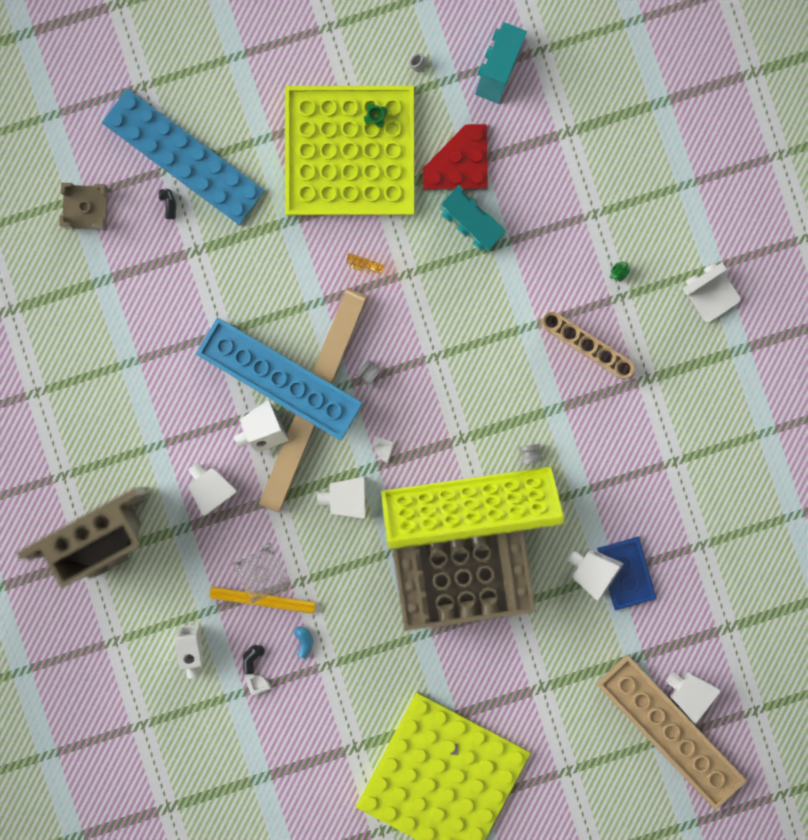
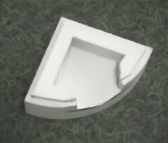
[373,436,395,463]
[244,674,272,696]

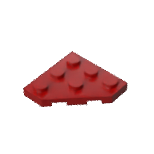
[423,124,488,190]

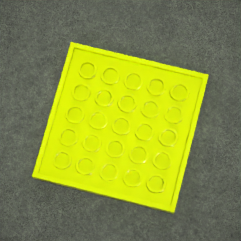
[285,86,414,216]
[356,692,530,840]

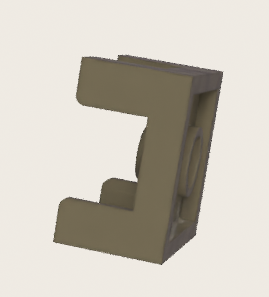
[59,182,108,230]

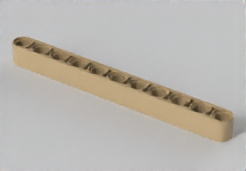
[259,288,367,513]

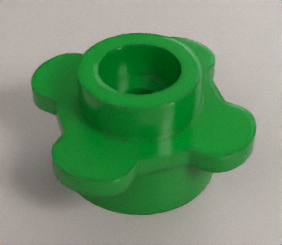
[364,103,388,128]
[610,261,630,282]

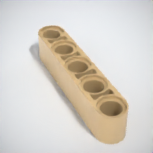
[541,312,634,379]

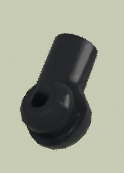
[158,188,176,219]
[243,644,265,674]

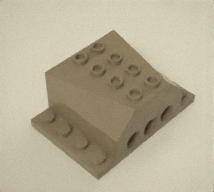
[16,487,149,589]
[392,530,535,631]

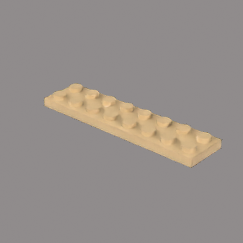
[596,654,747,810]

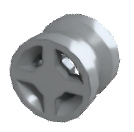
[355,359,382,386]
[519,444,543,464]

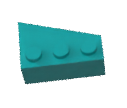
[475,22,527,104]
[440,185,506,252]

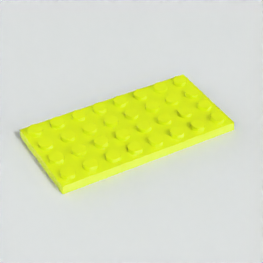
[381,467,564,549]

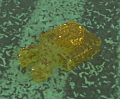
[346,253,384,274]

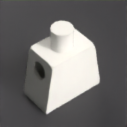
[234,400,289,452]
[188,462,239,516]
[317,477,366,518]
[568,550,624,601]
[174,624,203,679]
[665,672,721,723]

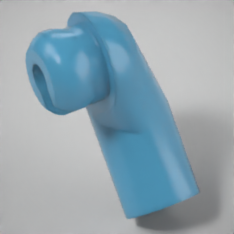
[294,626,314,659]

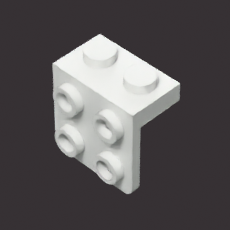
[682,262,741,323]

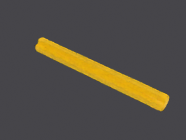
[210,587,316,614]

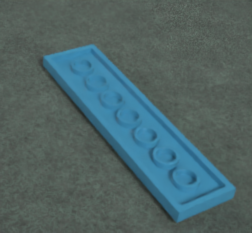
[101,89,265,226]
[196,317,364,441]

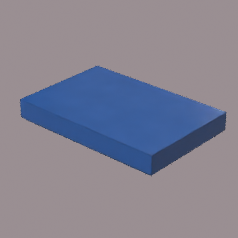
[597,536,657,610]

